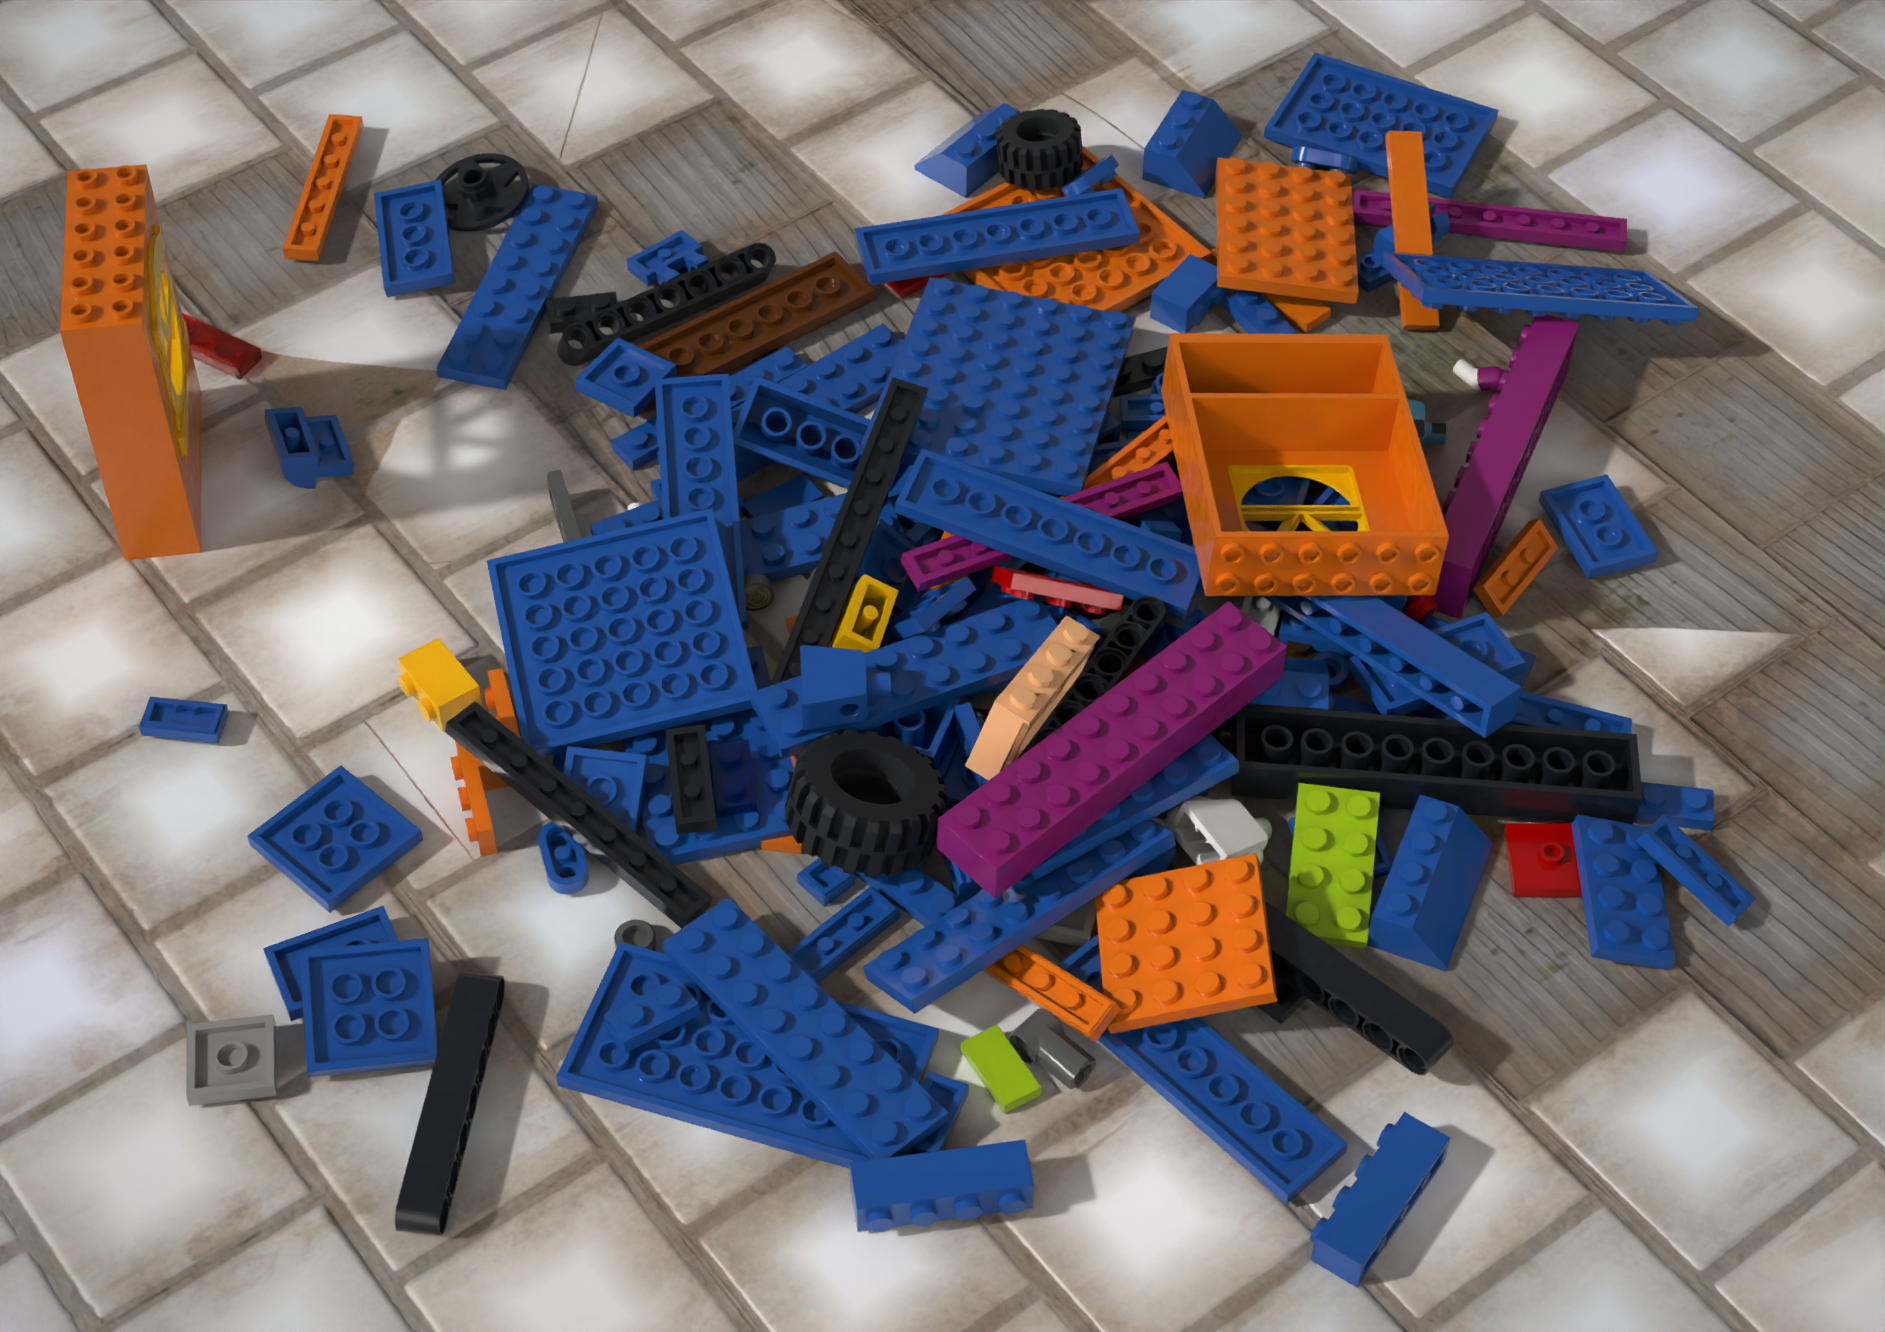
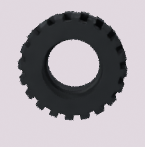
[785,730,947,877]

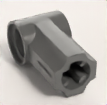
[1008,1008,1096,1090]

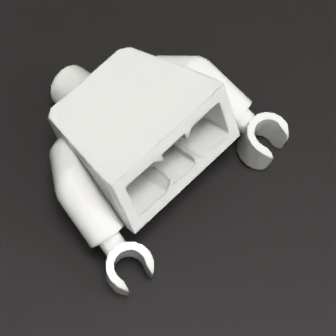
[1151,796,1272,865]

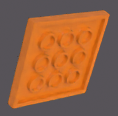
[1095,853,1277,1034]

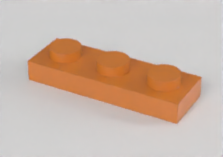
[1473,518,1559,618]

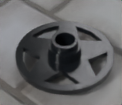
[436,153,529,232]

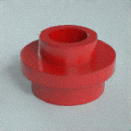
[1403,595,1439,624]

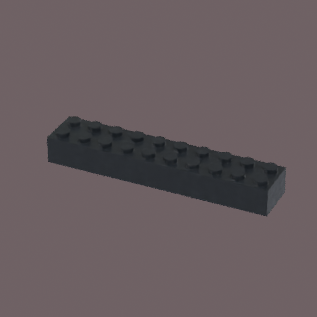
[1231,704,1643,824]

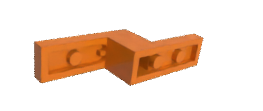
[450,668,521,857]

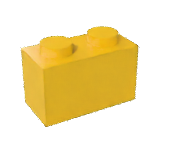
[829,574,899,653]
[398,638,483,732]

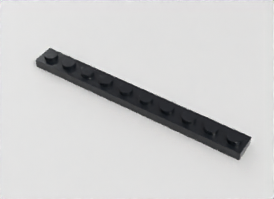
[770,377,928,686]

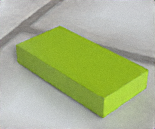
[960,1025,1042,1114]

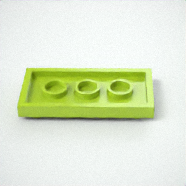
[1285,783,1380,949]

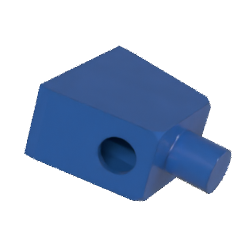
[800,645,891,730]

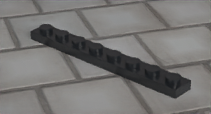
[445,701,713,929]

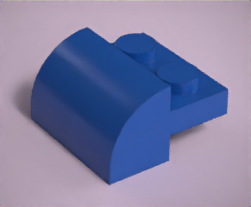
[265,407,354,489]

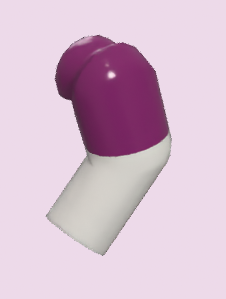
[1453,359,1504,392]

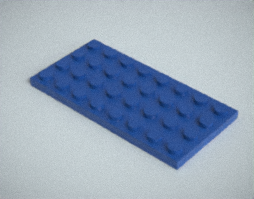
[1381,252,1699,326]
[556,941,939,1169]

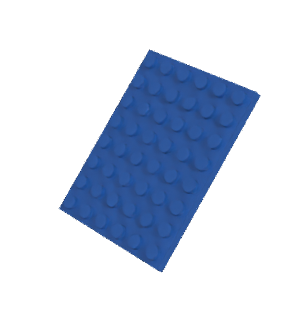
[860,277,1136,496]

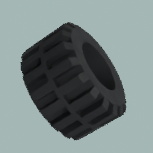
[996,109,1083,190]

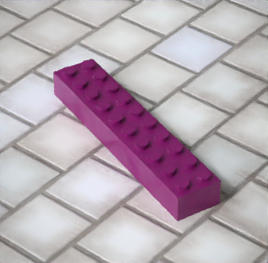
[1434,315,1579,619]
[937,601,1287,899]

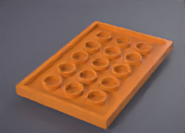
[1216,157,1359,304]

